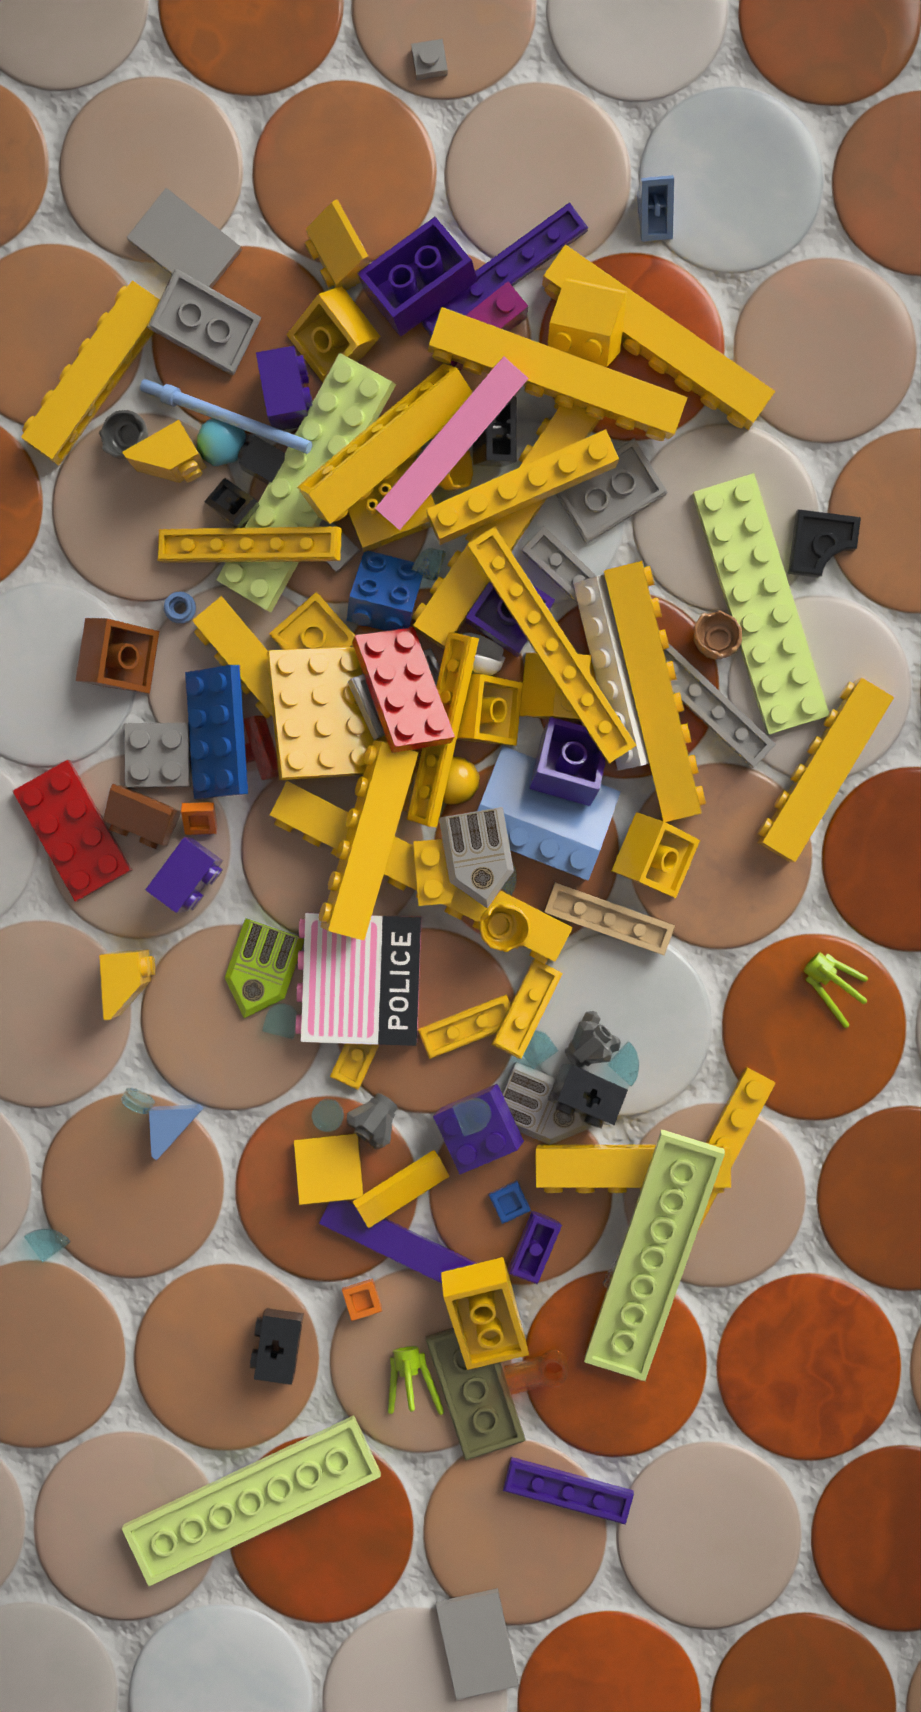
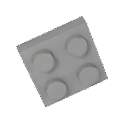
[124,723,191,788]

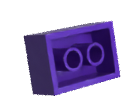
[357,217,478,337]

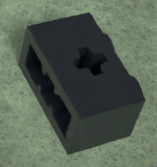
[473,396,517,467]
[548,1064,628,1129]
[250,1308,304,1385]

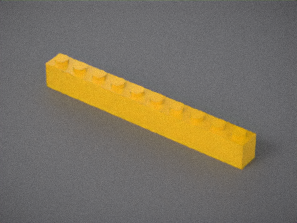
[412,403,600,649]
[270,781,573,964]

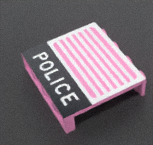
[295,912,422,1046]

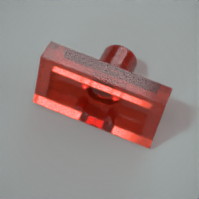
[243,715,279,781]

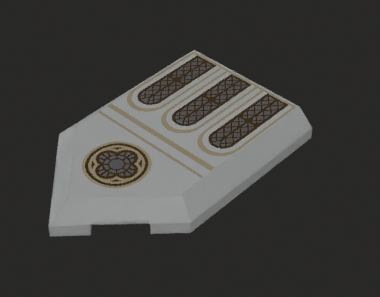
[439,807,514,908]
[502,1062,591,1145]

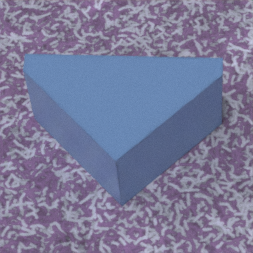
[637,175,674,242]
[149,1104,203,1160]

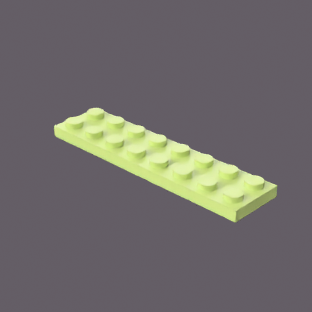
[216,353,396,612]
[692,473,829,735]
[584,1129,725,1381]
[122,1415,381,1586]

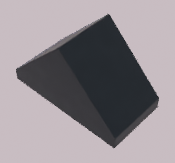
[204,478,260,528]

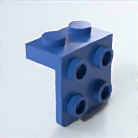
[346,551,425,631]

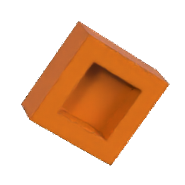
[181,802,217,835]
[342,1278,382,1321]

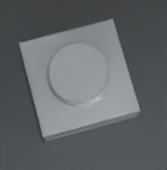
[411,39,448,80]

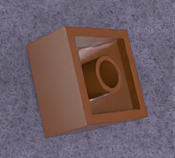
[75,618,160,694]
[103,784,181,849]

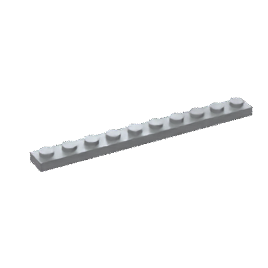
[522,526,776,768]

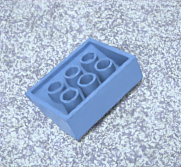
[477,746,621,881]

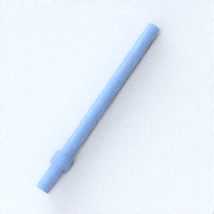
[140,379,312,454]

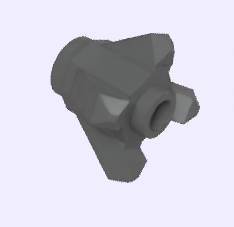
[565,1011,621,1069]
[347,1093,398,1149]

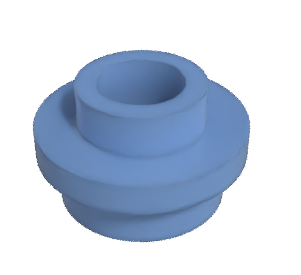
[164,592,196,624]

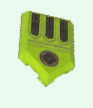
[225,918,304,1018]

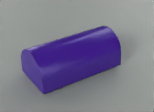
[507,1211,562,1284]

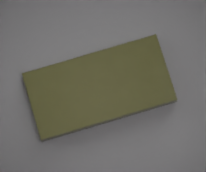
[426,1328,526,1461]

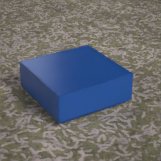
[489,1180,531,1224]

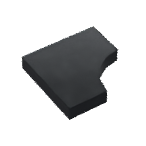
[788,509,861,578]

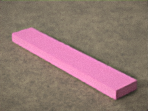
[375,356,529,530]

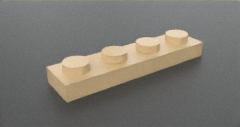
[544,882,675,956]

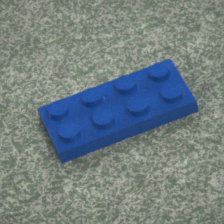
[185,665,248,799]

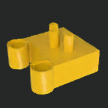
[348,455,435,552]

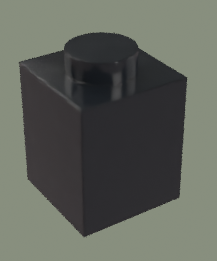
[238,435,285,485]

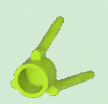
[803,952,868,1028]
[388,1346,444,1415]

